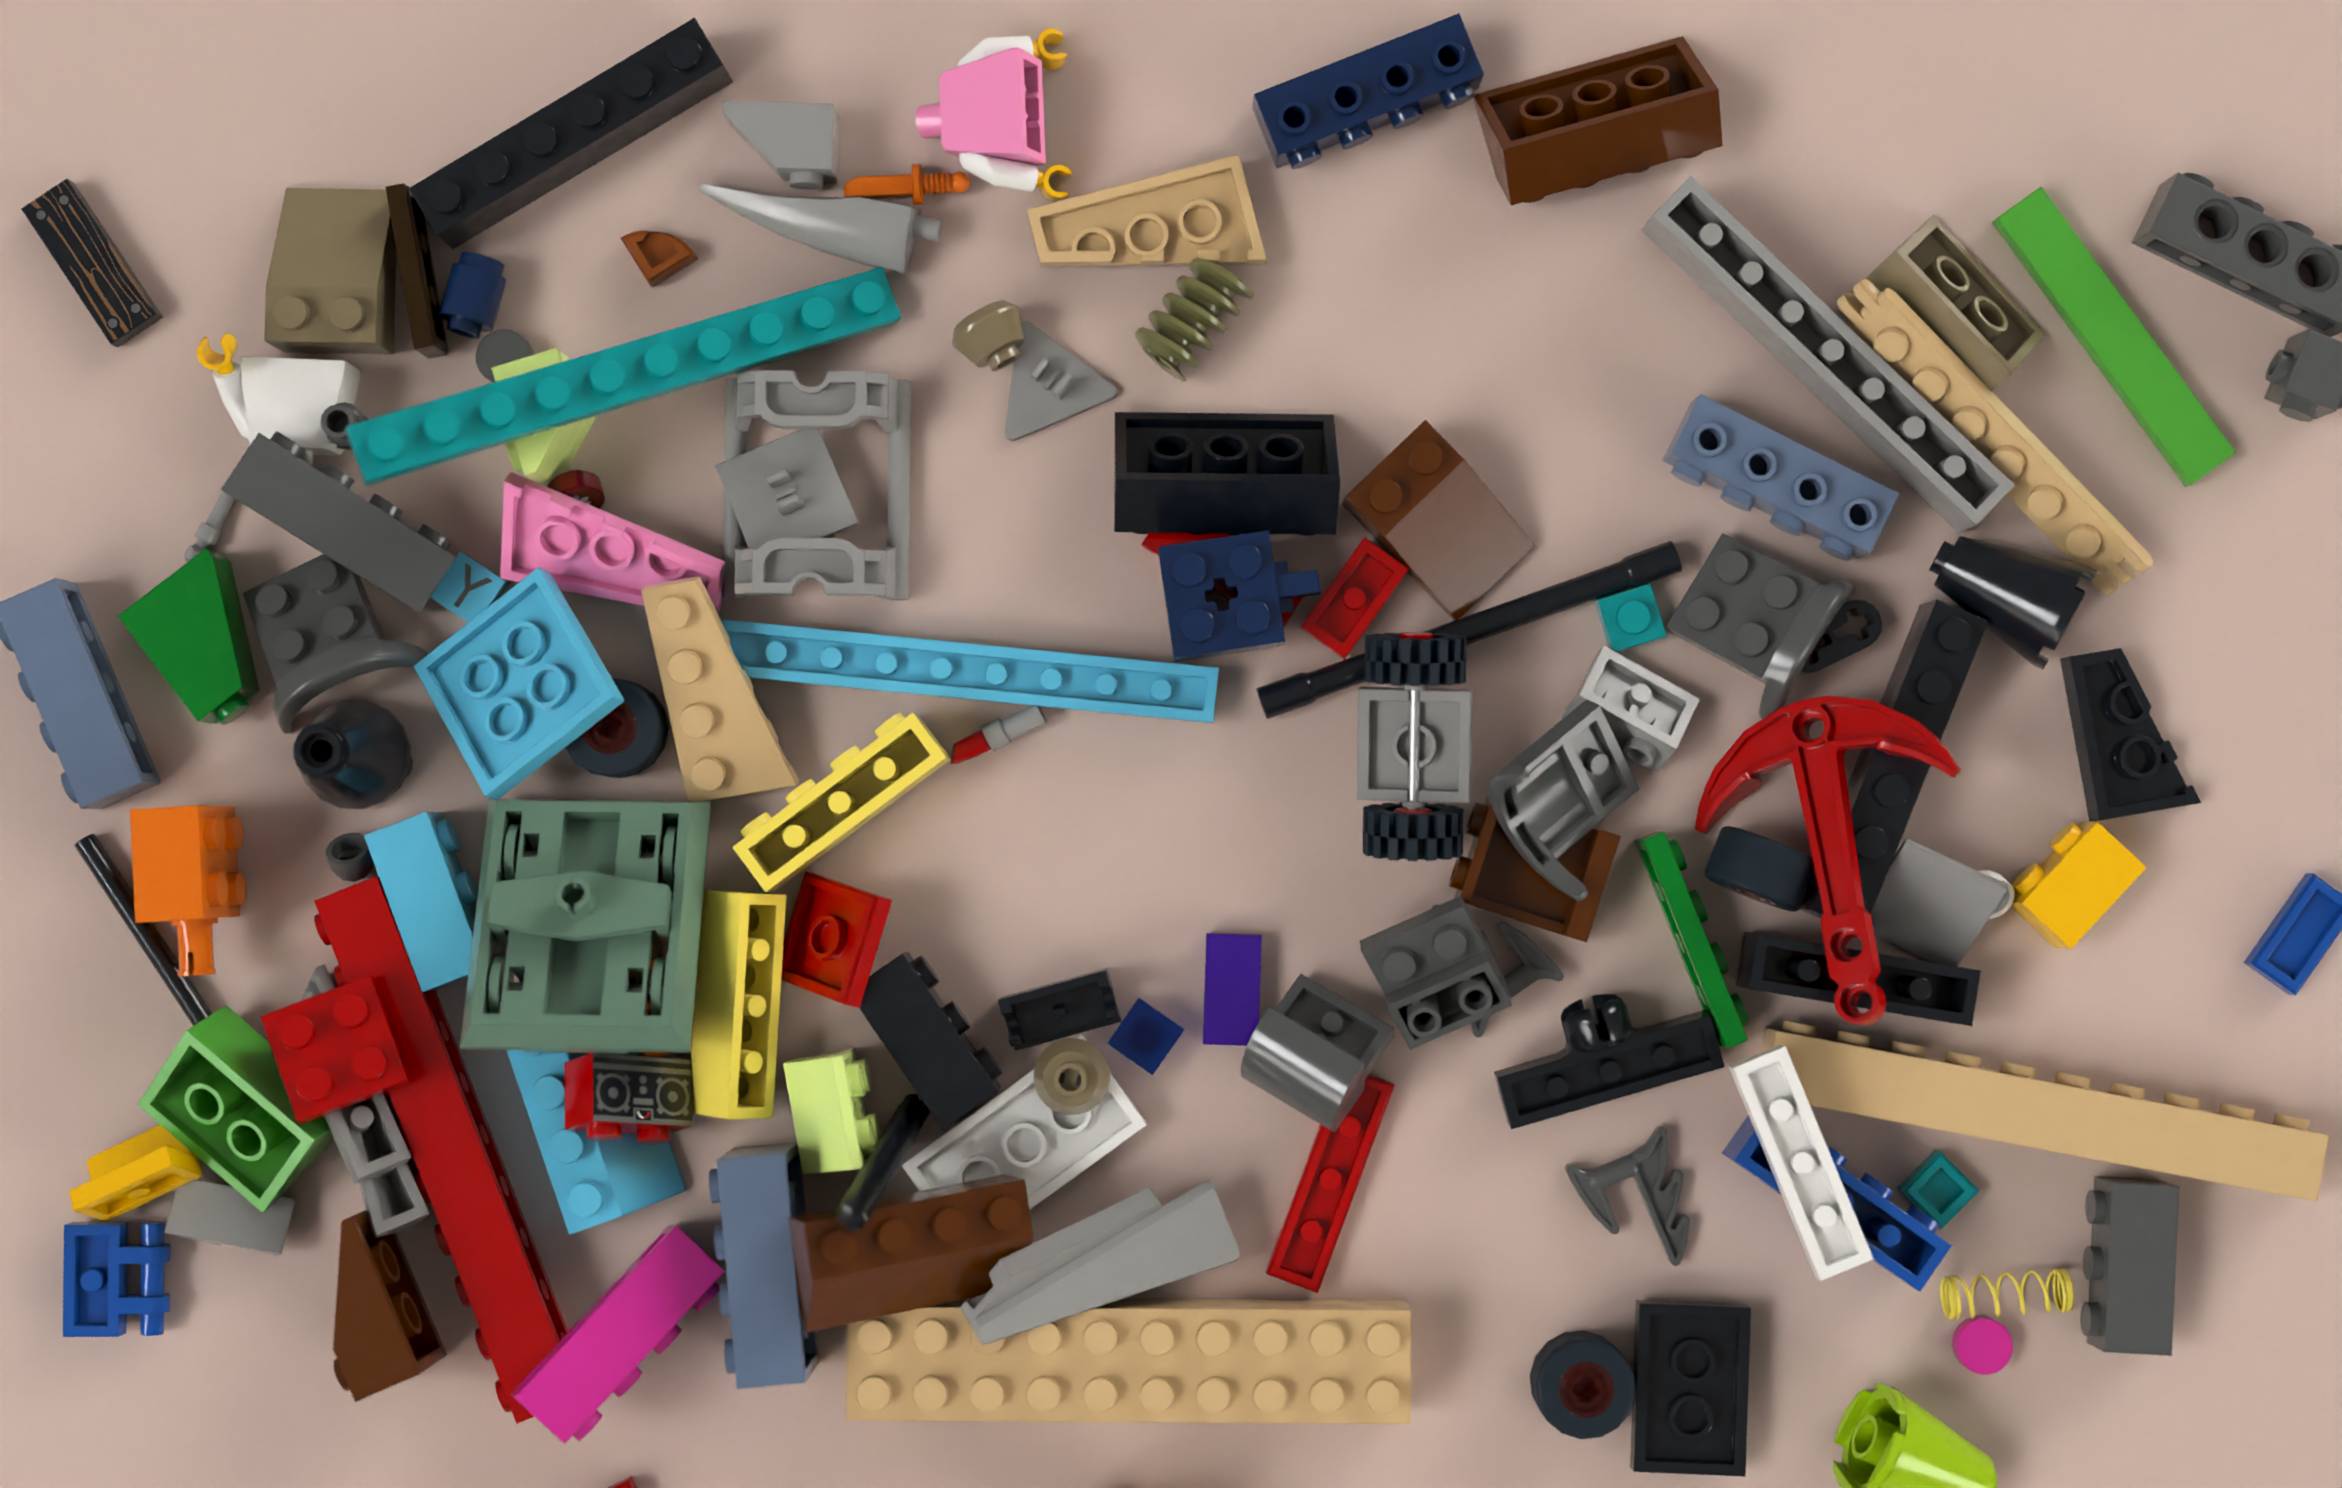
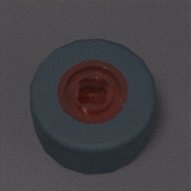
[565,677,668,778]
[1704,826,1815,912]
[1530,1330,1636,1439]

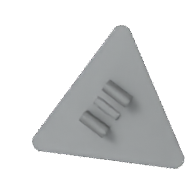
[1005,321,1117,441]

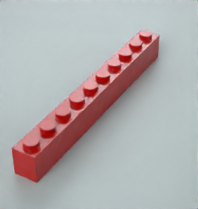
[314,876,568,1424]

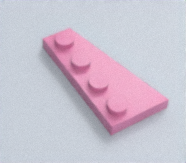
[500,472,725,614]

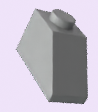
[722,101,839,190]

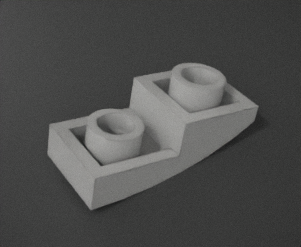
[164,1180,296,1255]

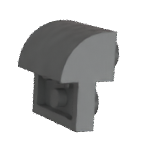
[1360,896,1512,1050]
[1241,973,1395,1133]

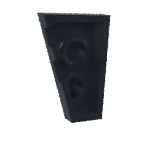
[2060,648,2201,821]

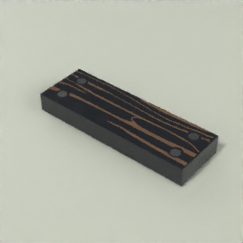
[21,179,163,347]

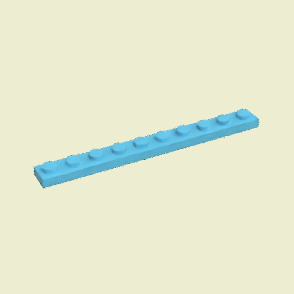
[721,619,1219,723]

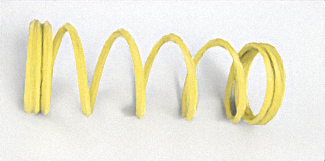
[1940,1268,2074,1321]

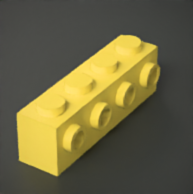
[732,712,951,892]
[691,890,786,1120]

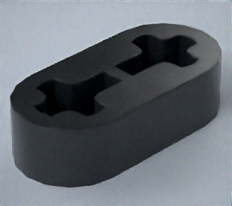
[1800,600,1882,675]

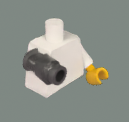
[196,333,369,466]

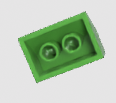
[137,1005,334,1213]

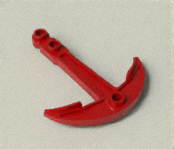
[1695,696,1961,1026]

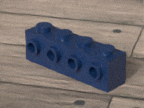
[1252,13,1484,169]

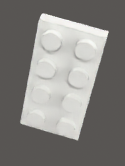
[901,1033,1147,1210]

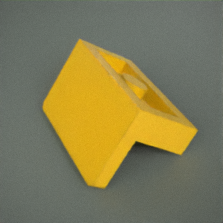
[69,1125,203,1221]

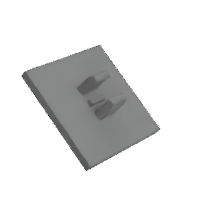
[715,429,859,549]
[1871,838,2008,966]

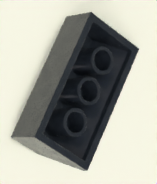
[1114,412,1340,536]

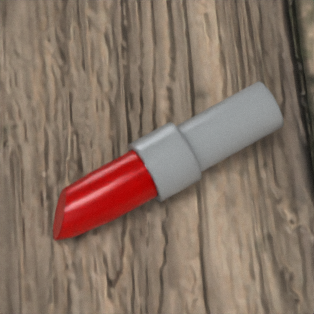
[950,706,1047,764]

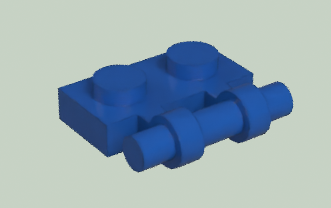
[63,1221,171,1337]

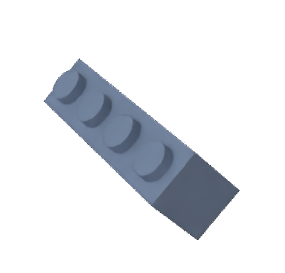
[0,578,161,809]

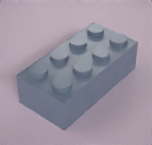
[709,1142,819,1389]

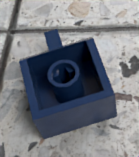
[1158,530,1321,662]

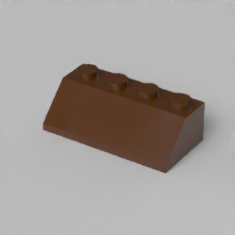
[1474,36,1723,206]
[788,1174,1033,1332]

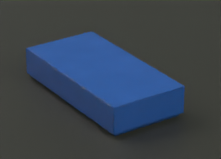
[2243,873,2342,996]

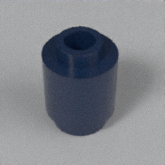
[438,252,506,339]

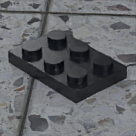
[1630,1300,1751,1476]

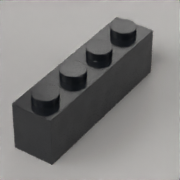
[1736,932,1981,1026]

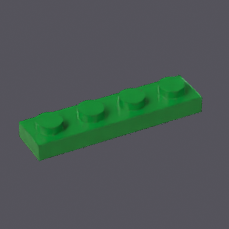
[1634,832,1749,1048]

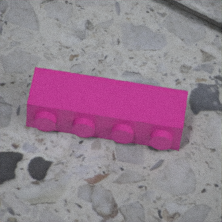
[510,1225,725,1444]

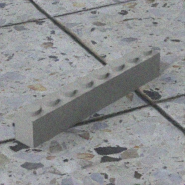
[1641,176,2015,533]

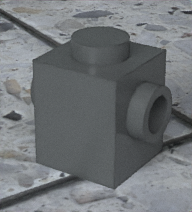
[2264,329,2342,422]

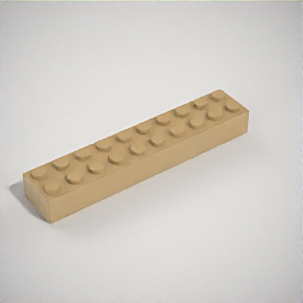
[846,1297,1411,1424]

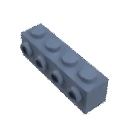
[1662,394,1900,561]

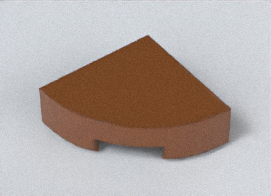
[621,230,698,288]

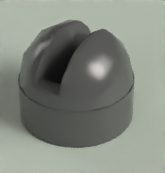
[326,833,374,882]

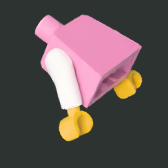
[916,28,1072,202]

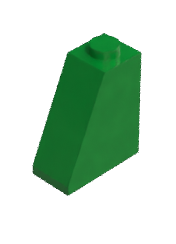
[118,548,260,725]

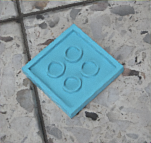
[413,567,625,800]

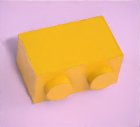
[2011,822,2147,949]

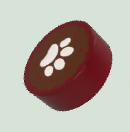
[547,470,605,509]

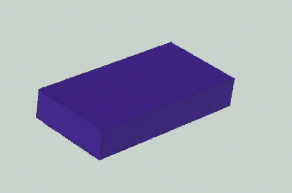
[1203,933,1262,1046]

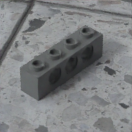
[2132,172,2342,337]

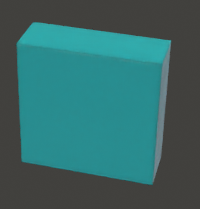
[1897,1149,1980,1230]

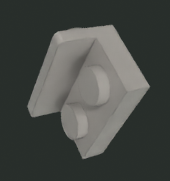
[1562,645,1700,771]

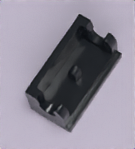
[998,968,1121,1051]

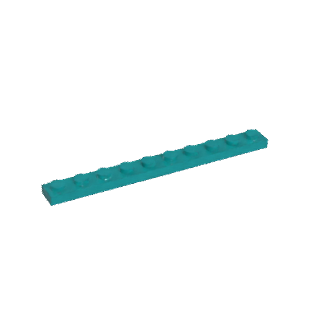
[345,267,902,486]

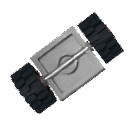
[1357,632,1473,861]

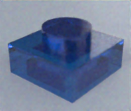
[1107,997,1184,1075]

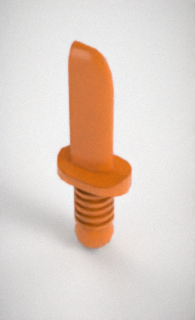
[844,164,971,205]

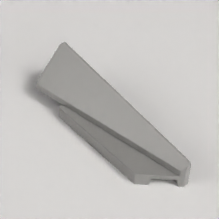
[301,964,429,1238]
[961,1180,1239,1344]

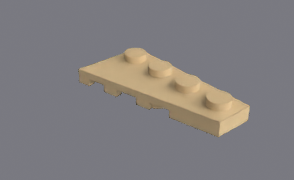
[1026,154,1267,267]
[641,576,799,801]

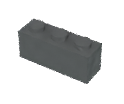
[2080,1177,2179,1356]

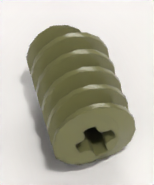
[1135,258,1254,382]

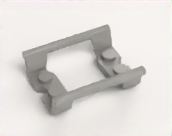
[723,370,911,600]

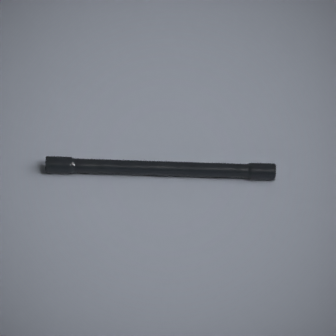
[1256,541,1682,719]

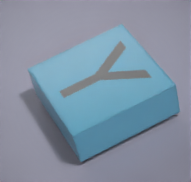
[430,551,510,622]

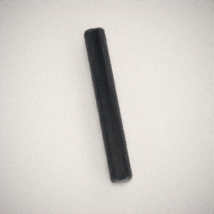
[836,1094,930,1231]

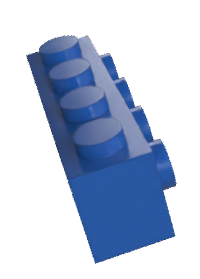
[1722,1115,1952,1292]

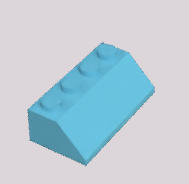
[507,1050,687,1235]

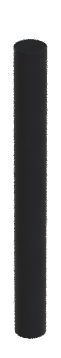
[74,834,213,1026]

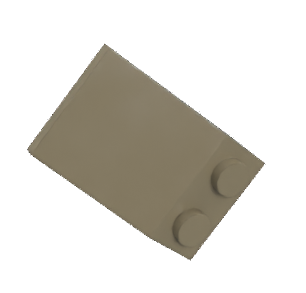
[264,188,396,354]

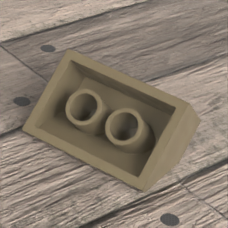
[1851,215,2046,391]

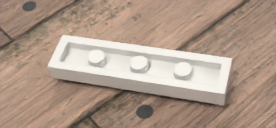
[1729,1045,1873,1281]

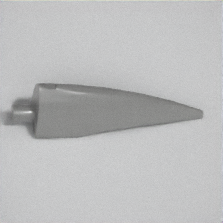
[700,183,943,274]

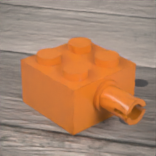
[130,805,246,976]

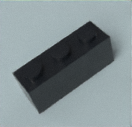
[859,951,1003,1129]

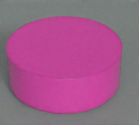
[1952,1316,2013,1375]

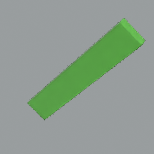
[1992,187,2236,487]

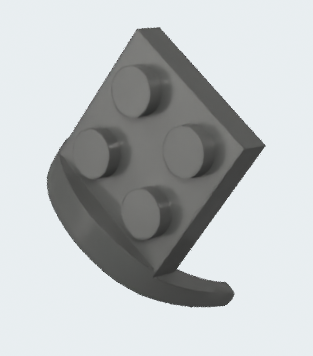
[1666,533,1856,719]
[243,554,428,734]
[1488,699,1640,901]

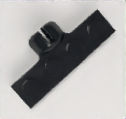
[1494,994,1725,1129]

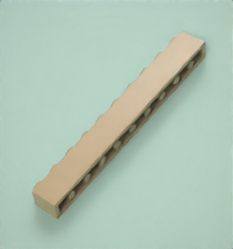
[1761,1020,2329,1202]

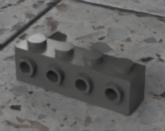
[221,431,456,613]

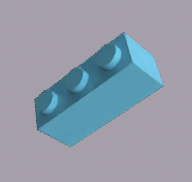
[364,812,478,992]

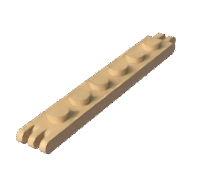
[1837,279,2154,595]

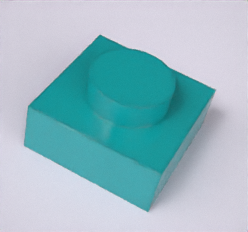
[1595,584,1667,652]

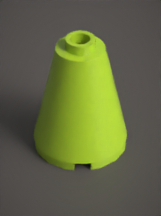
[1833,1383,1998,1488]

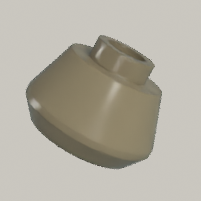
[952,300,1024,371]
[1033,1038,1110,1115]

